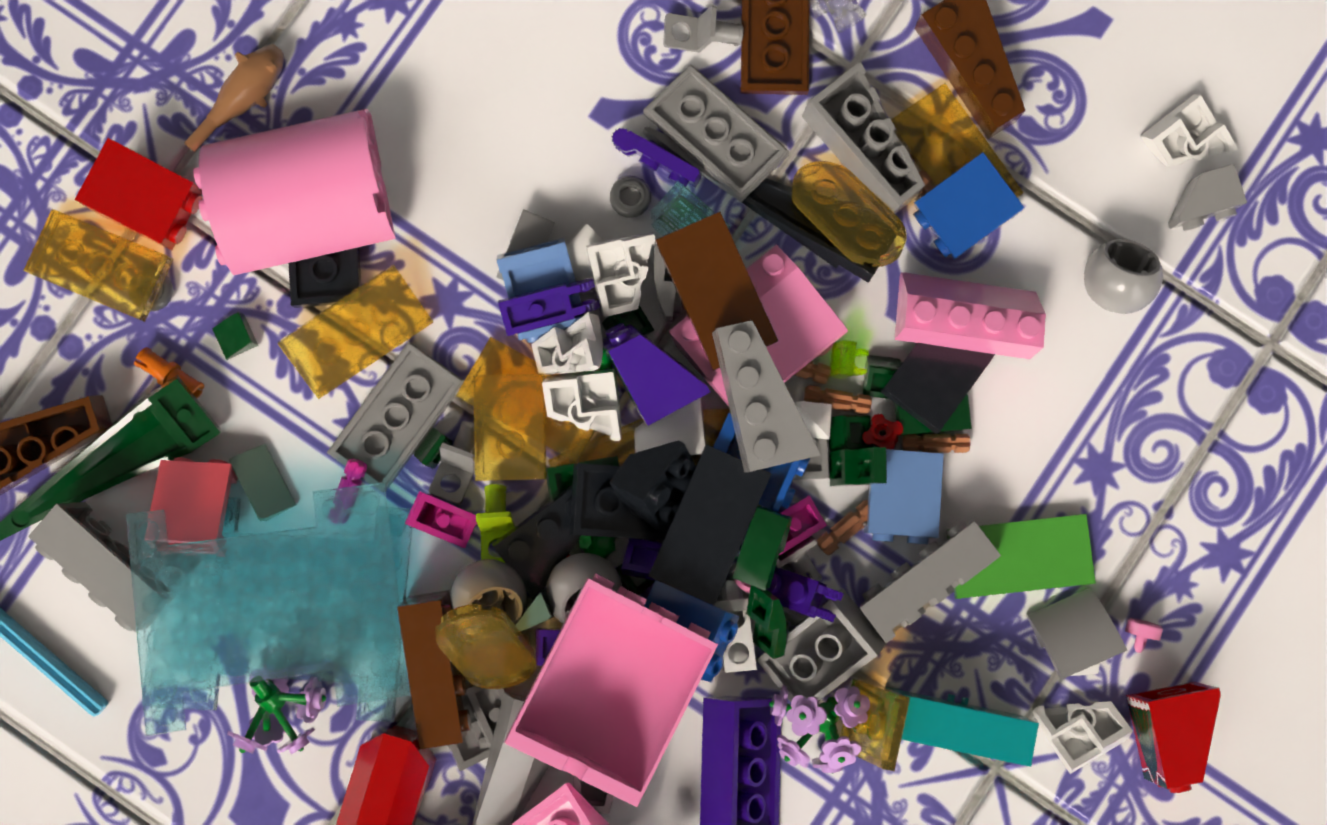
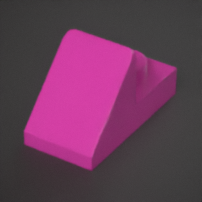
[405,491,477,548]
[778,495,827,556]

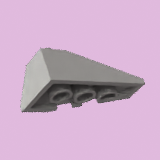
[472,692,550,825]

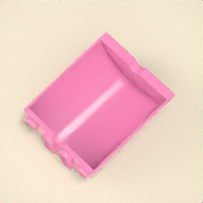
[193,109,396,275]
[504,573,718,807]

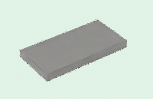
[643,64,789,202]
[327,341,466,493]

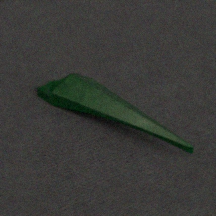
[0,375,221,541]

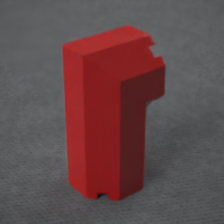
[336,725,437,825]

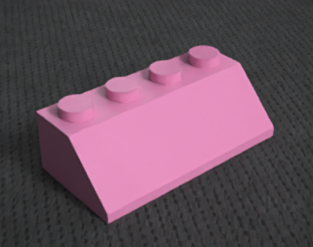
[894,272,1046,359]

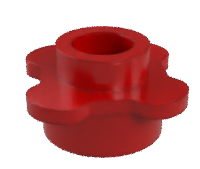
[863,414,904,450]

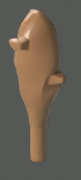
[184,44,284,152]

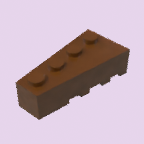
[914,0,1026,139]
[0,395,112,495]
[397,590,471,749]

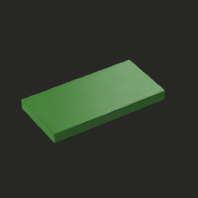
[946,514,1096,599]

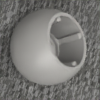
[1084,239,1163,314]
[546,553,623,624]
[449,559,527,635]

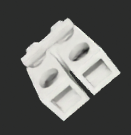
[715,580,757,673]

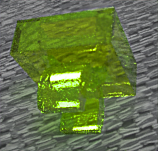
[830,340,869,379]

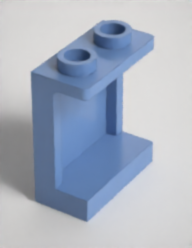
[496,238,585,343]
[864,449,944,545]

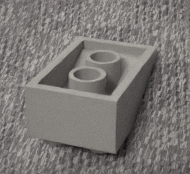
[756,588,887,702]

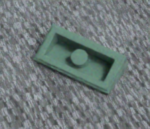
[229,444,297,521]
[515,591,554,632]

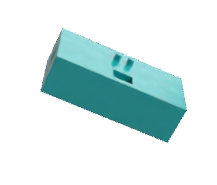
[877,687,1039,767]

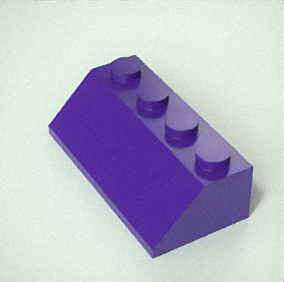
[700,696,781,825]

